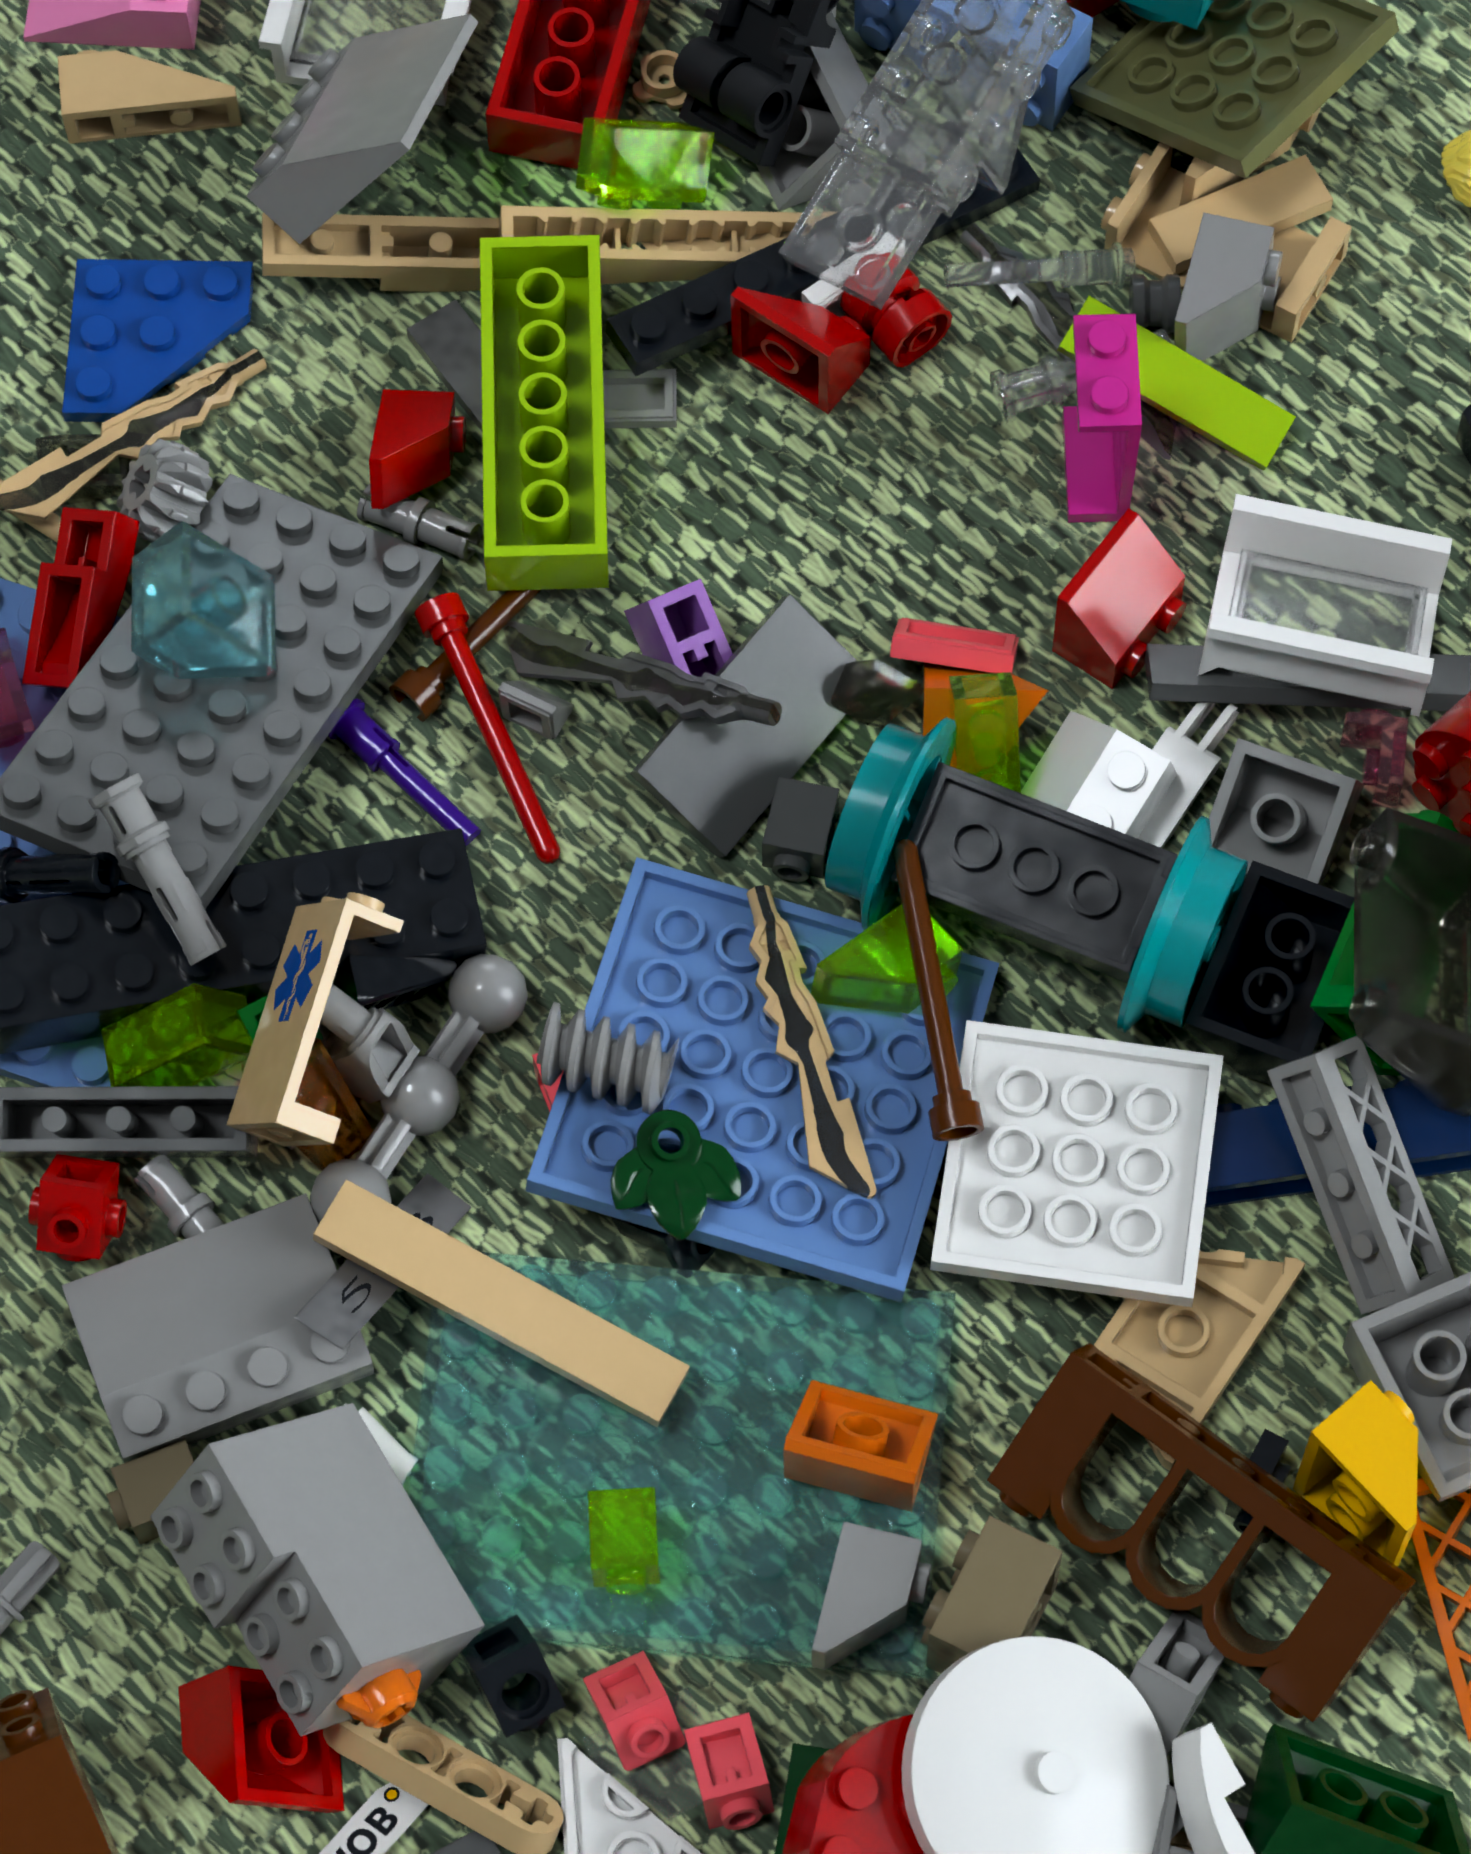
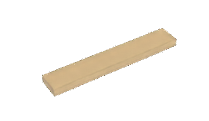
[313,1179,690,1427]

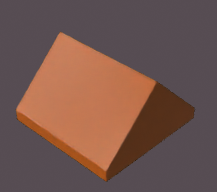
[783,1380,939,1512]

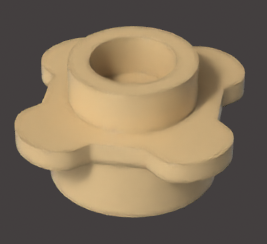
[632,50,687,109]

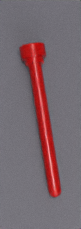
[414,592,560,864]

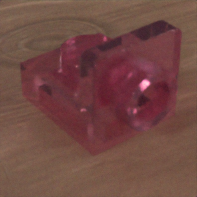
[1339,709,1408,809]

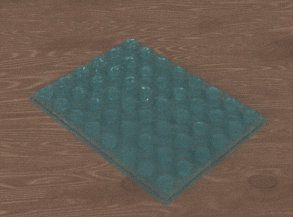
[408,1252,956,1679]

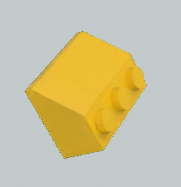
[1292,1380,1418,1567]

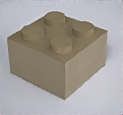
[921,1515,1063,1674]

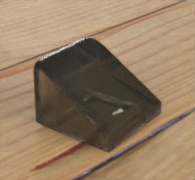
[831,659,924,727]

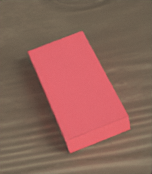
[890,617,1019,676]

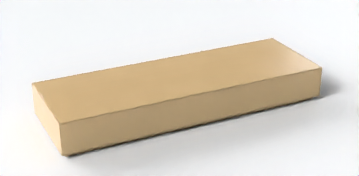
[1148,154,1333,274]

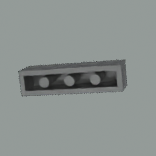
[0,1086,258,1158]

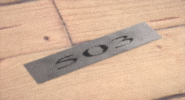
[293,1173,471,1350]

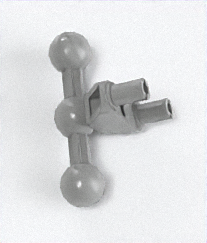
[307,954,528,1223]

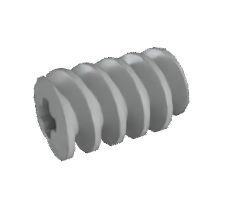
[537,1002,679,1114]

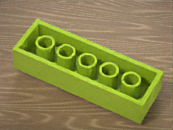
[480,235,609,591]

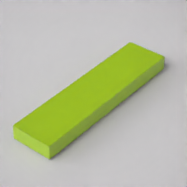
[1057,296,1296,471]

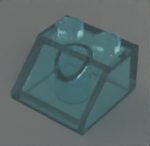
[131,521,276,679]

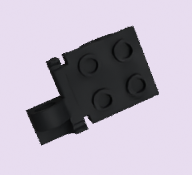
[673,0,839,167]

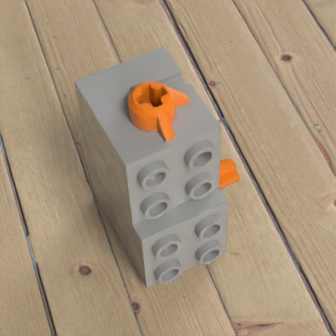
[150,1403,485,1737]

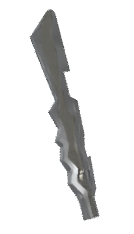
[960,224,1177,460]
[504,621,782,726]

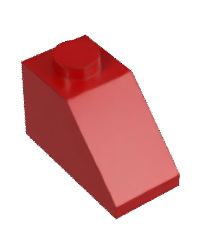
[369,389,466,509]

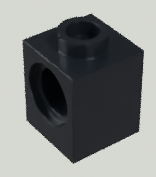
[461,1615,566,1738]

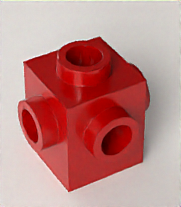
[28,1154,127,1262]

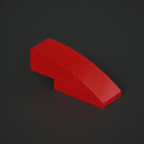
[22,507,140,689]

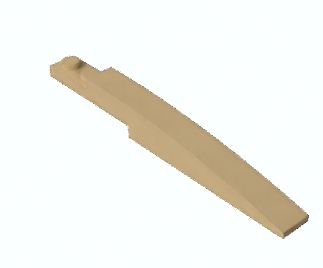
[262,205,840,292]

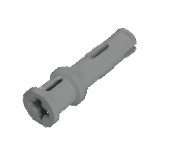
[88,773,227,966]

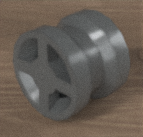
[1129,274,1181,334]

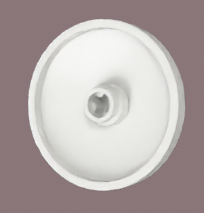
[901,1636,1169,1854]

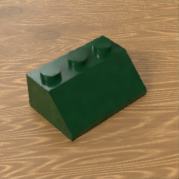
[1244,1724,1470,1854]

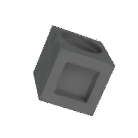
[762,776,840,882]

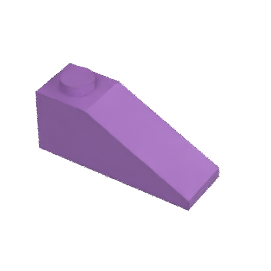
[624,578,733,706]

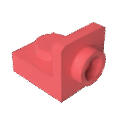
[583,1650,685,1771]
[684,1712,774,1830]

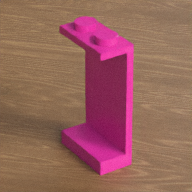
[1062,314,1142,523]

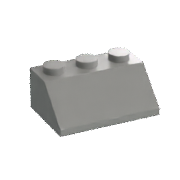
[756,12,900,211]

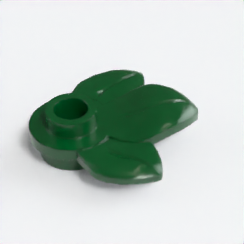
[610,1110,742,1241]

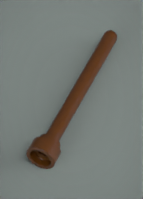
[389,517,608,722]
[892,839,984,1141]

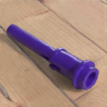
[328,698,481,846]

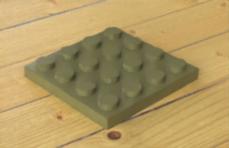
[1069,0,1399,179]

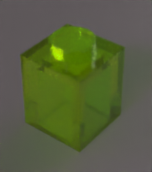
[588,1487,661,1595]

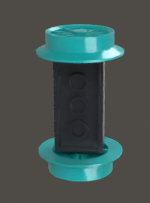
[825,717,1248,1033]

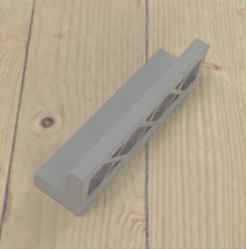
[1267,1034,1455,1315]

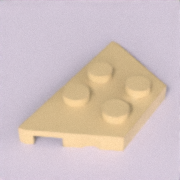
[1093,1249,1306,1471]

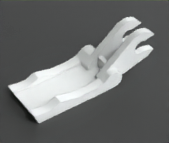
[1137,702,1239,848]

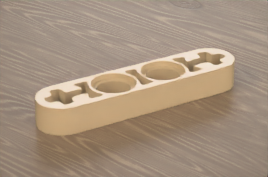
[323,1714,564,1854]

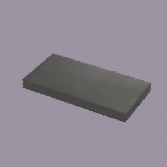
[630,594,876,858]

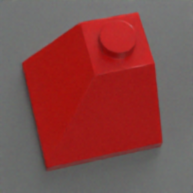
[731,287,871,414]
[178,1666,344,1813]

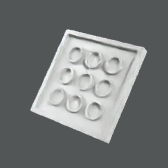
[930,1020,1224,1307]

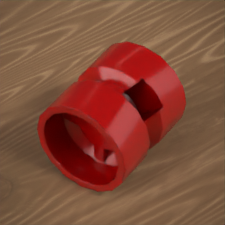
[840,254,952,368]

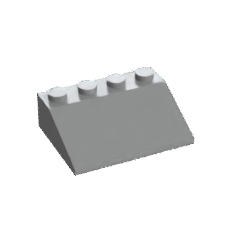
[246,14,478,244]
[61,1193,375,1463]
[1342,1272,1471,1502]

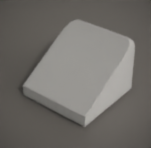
[498,680,574,740]

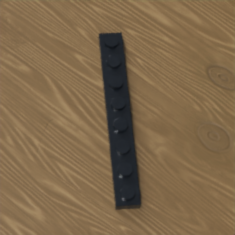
[606,137,1041,377]

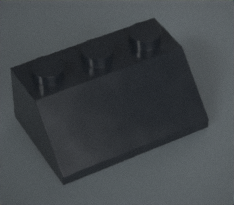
[1184,861,1355,1087]

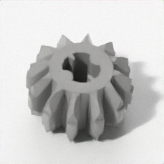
[117,438,213,546]

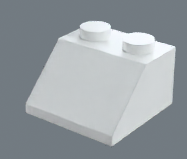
[1020,711,1177,838]

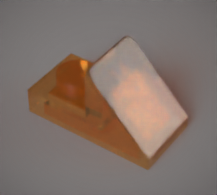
[295,1038,373,1171]

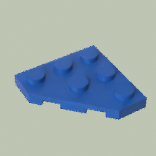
[62,259,254,422]

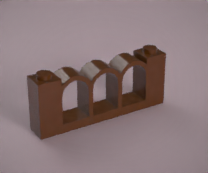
[987,1343,1416,1722]

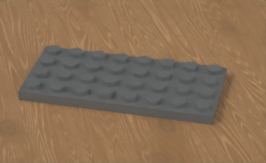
[0,474,443,909]

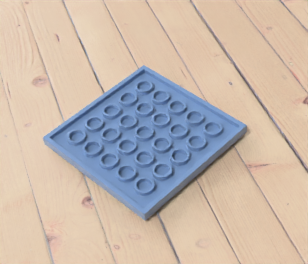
[525,857,1000,1302]

